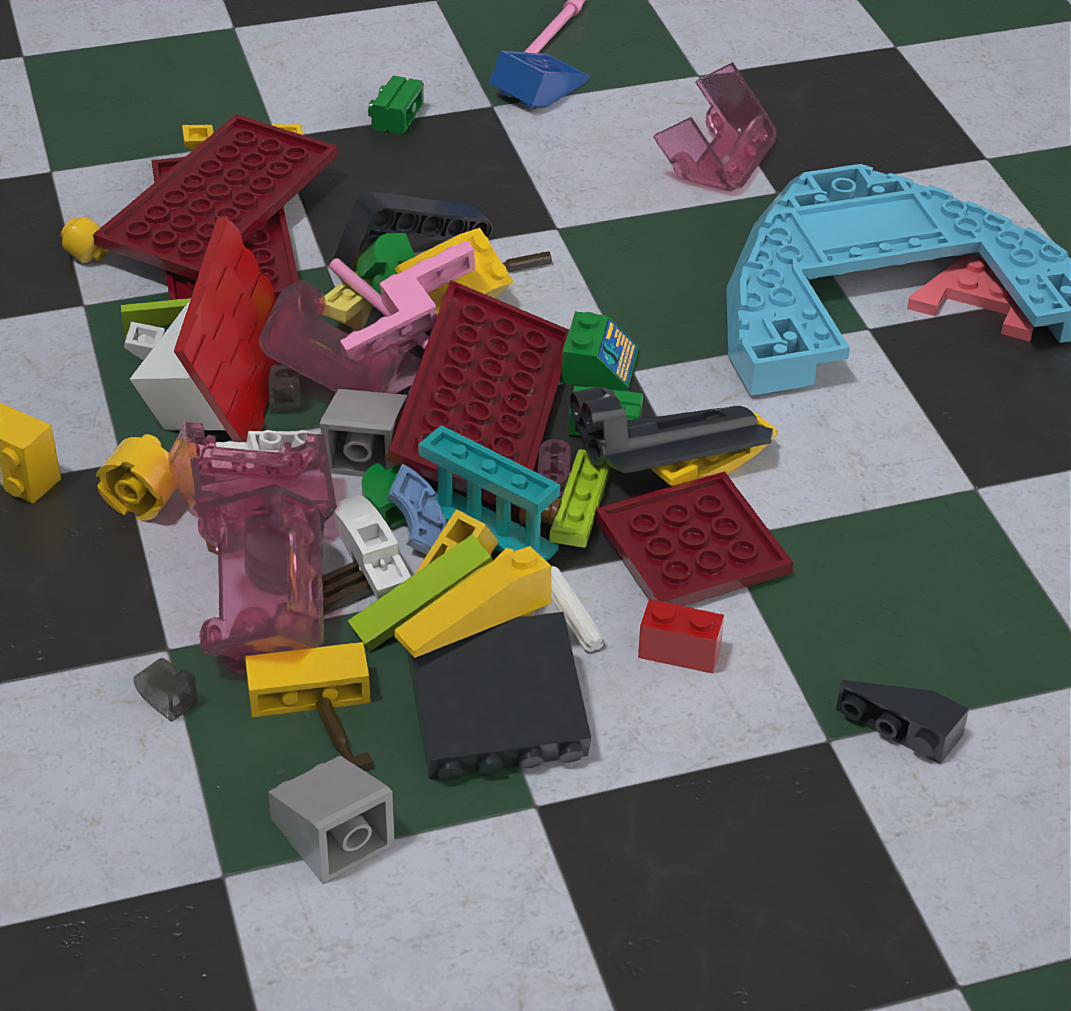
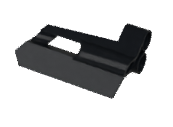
[569,386,773,473]

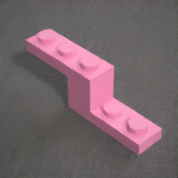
[340,241,475,370]

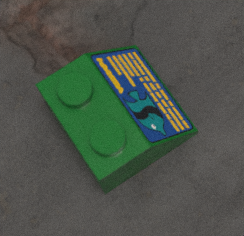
[562,311,639,391]

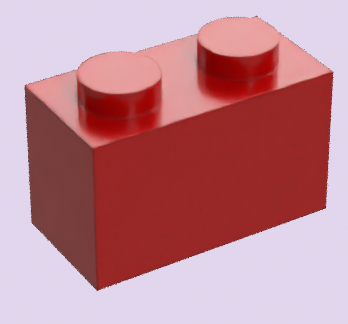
[638,599,724,674]

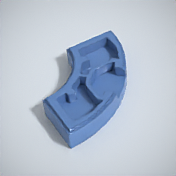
[386,464,447,554]

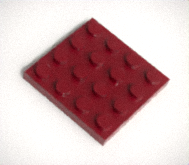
[595,471,793,606]

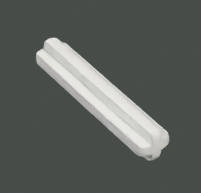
[551,566,604,652]

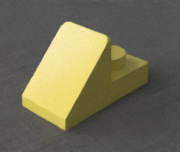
[317,279,373,330]

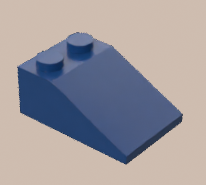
[489,51,590,109]

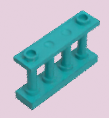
[418,425,560,561]

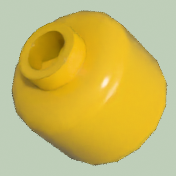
[60,216,108,264]

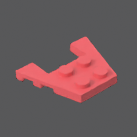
[907,255,1033,342]

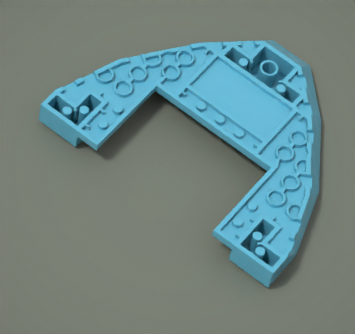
[726,164,1071,396]

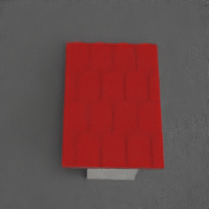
[130,216,290,442]

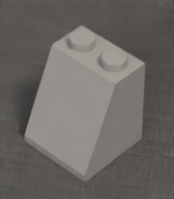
[320,389,407,477]
[268,756,395,884]

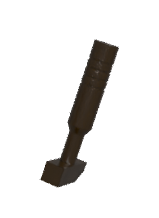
[503,251,552,271]
[315,698,373,771]

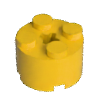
[96,434,185,521]

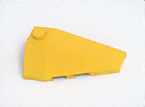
[394,546,551,658]

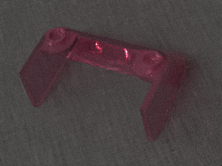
[653,62,777,192]

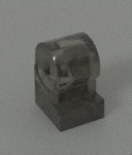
[268,364,301,413]
[133,658,198,722]

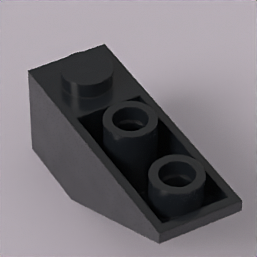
[836,680,969,764]

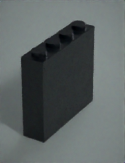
[406,612,591,780]

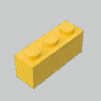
[245,642,370,718]

